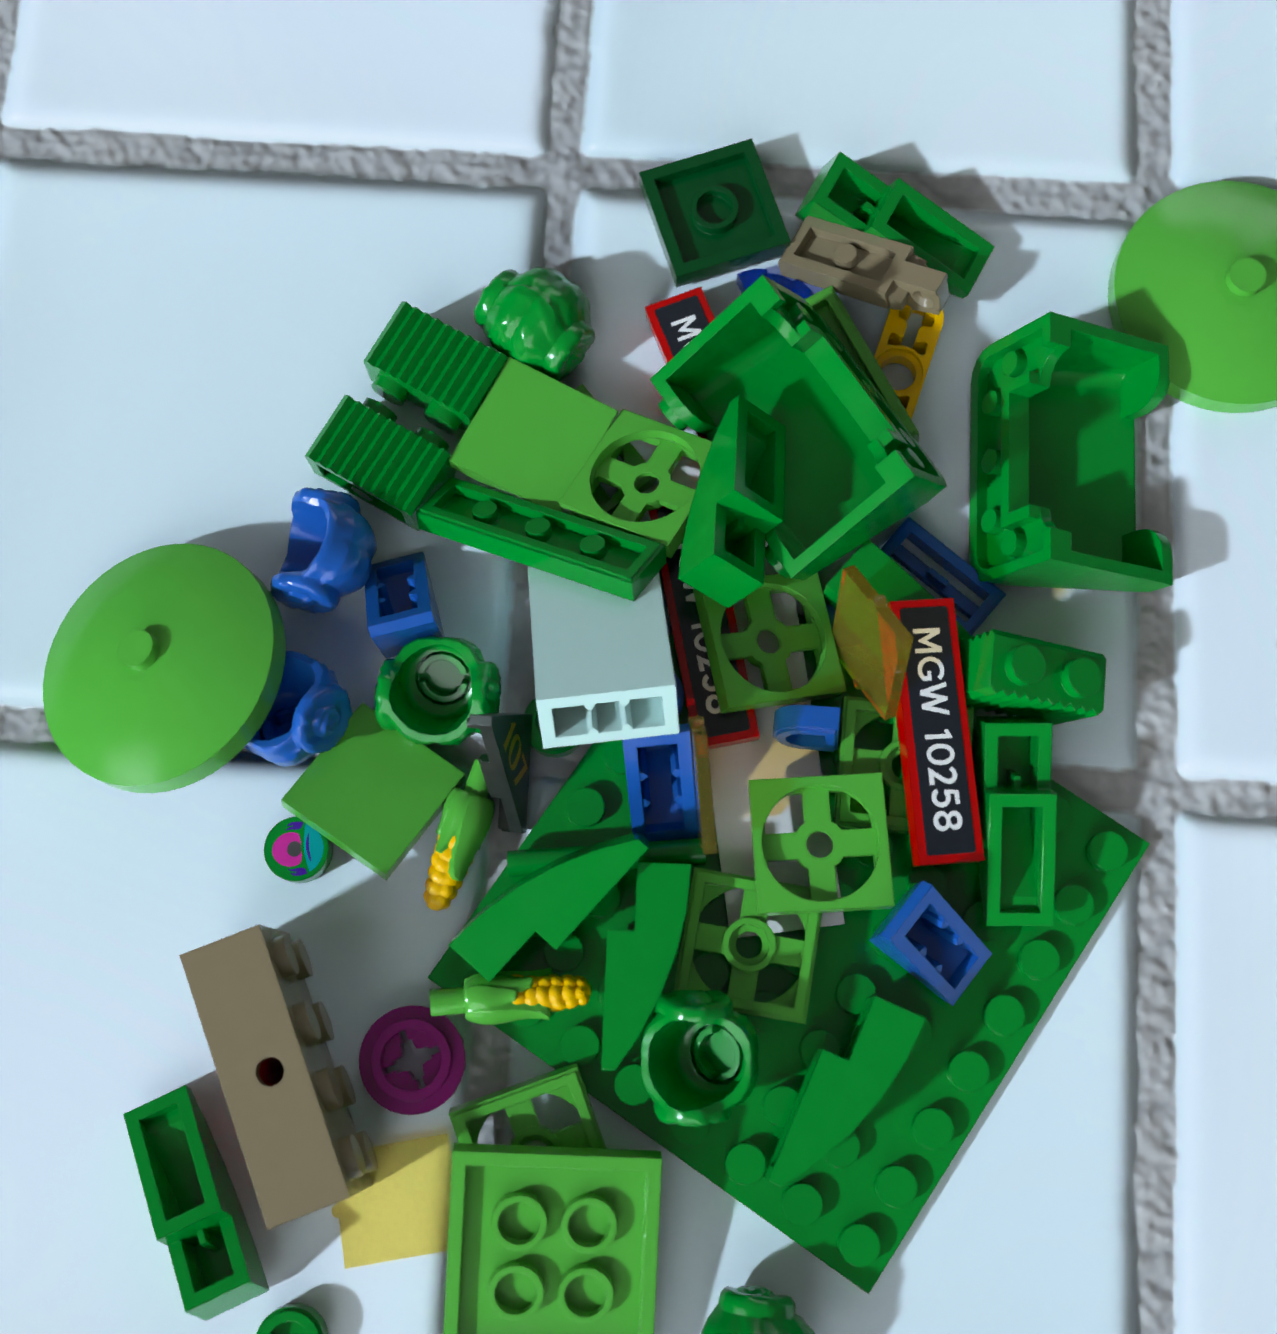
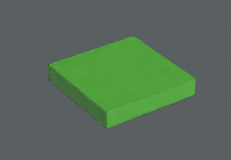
[449,357,618,512]
[281,702,465,881]

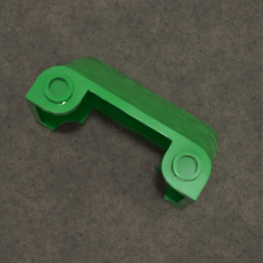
[650,274,947,580]
[969,311,1173,592]

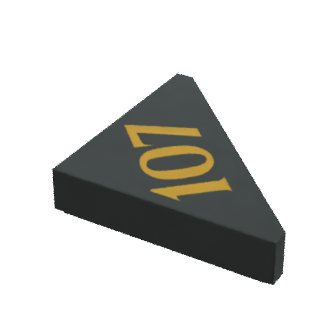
[466,713,533,833]

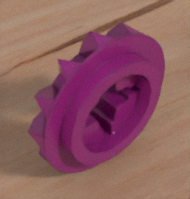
[359,1005,467,1115]

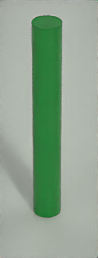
[507,838,706,877]

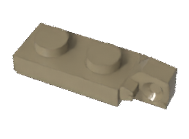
[778,215,950,315]

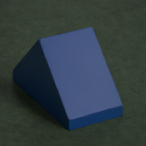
[365,551,445,659]
[622,724,699,841]
[869,880,992,1006]

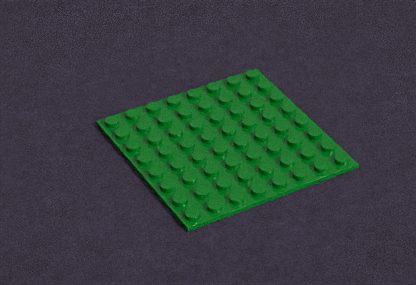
[427,613,1150,1294]

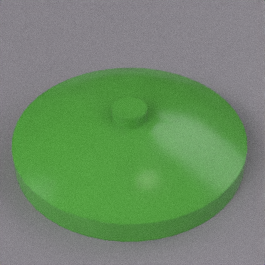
[1108,181,1277,413]
[43,544,286,793]

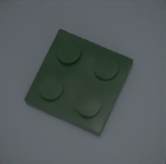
[639,138,791,288]

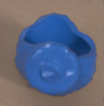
[270,487,377,614]
[245,651,353,767]

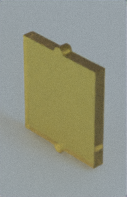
[832,565,914,721]
[687,716,718,854]
[331,1134,452,1269]

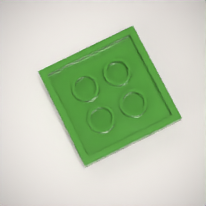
[443,1143,662,1334]

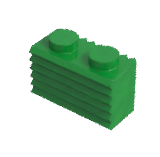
[363,301,508,434]
[305,395,456,531]
[959,629,1106,725]

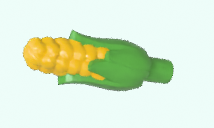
[423,759,495,911]
[429,967,592,1025]

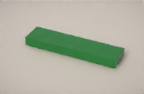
[416,477,667,601]

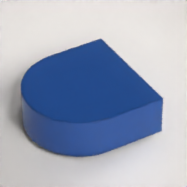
[773,705,841,752]

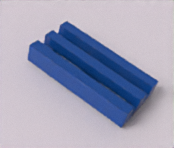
[880,516,1007,636]

